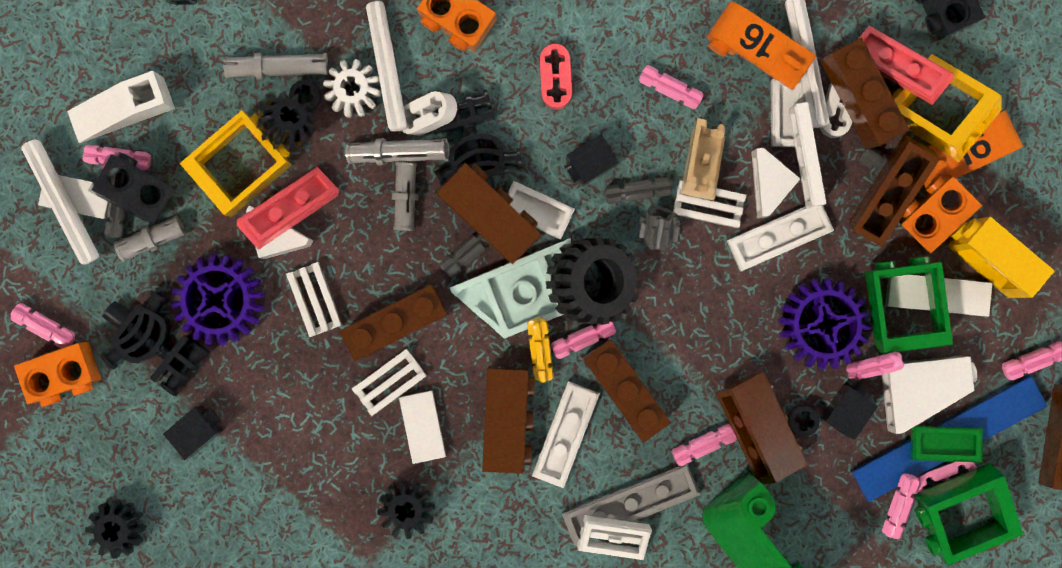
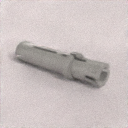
[223,53,328,80]
[345,138,449,165]

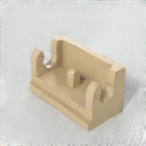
[681,118,725,201]

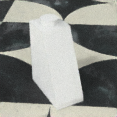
[882,355,977,434]

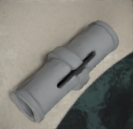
[392,162,419,231]
[114,215,186,262]

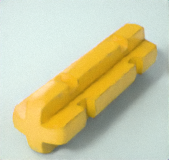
[527,317,554,383]

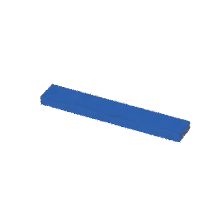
[851,376,1048,502]

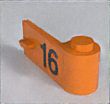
[706,2,816,91]
[924,110,1024,188]

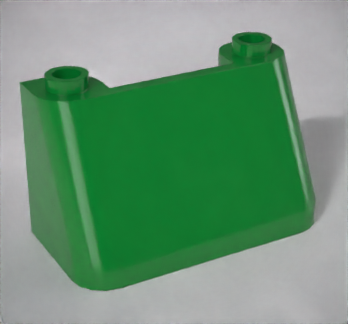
[702,472,824,568]

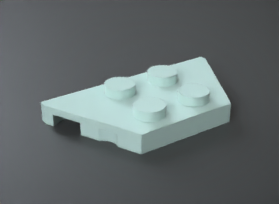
[450,238,571,339]

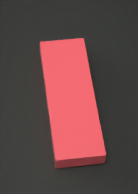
[858,26,954,105]
[237,167,339,250]

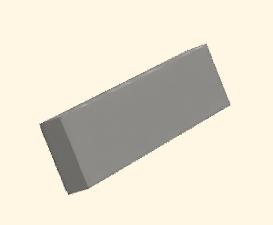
[562,464,700,546]

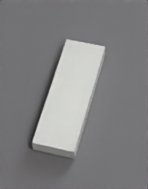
[789,102,826,208]
[727,205,834,271]
[885,275,992,317]
[532,381,600,488]

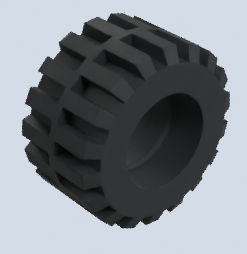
[546,238,641,325]

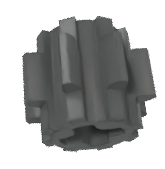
[638,207,681,251]

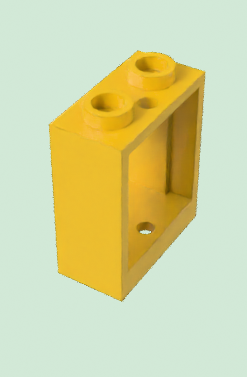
[893,54,1002,162]
[180,110,292,217]
[948,216,1055,298]

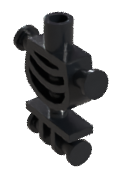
[435,89,522,190]
[100,290,210,396]

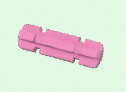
[639,65,704,109]
[83,144,152,171]
[10,303,75,349]
[551,321,616,359]
[1002,341,1062,380]
[846,352,904,381]
[672,424,737,466]
[882,473,921,539]

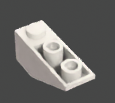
[67,71,175,143]

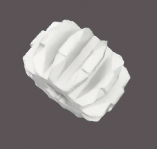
[323,59,382,118]

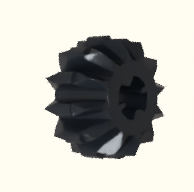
[256,91,316,152]
[377,480,436,539]
[85,499,147,559]

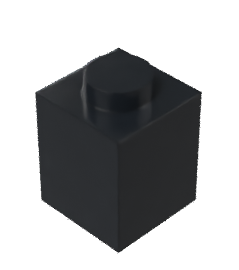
[564,134,619,187]
[820,384,878,440]
[163,405,223,460]

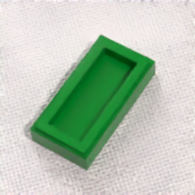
[910,426,983,463]

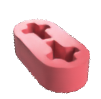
[540,44,572,110]

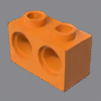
[417,0,497,53]
[899,174,982,254]
[14,342,102,408]

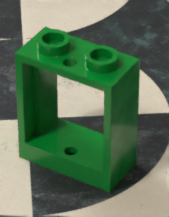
[865,256,953,354]
[915,463,1023,566]

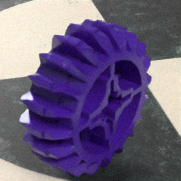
[171,254,265,345]
[778,278,872,370]

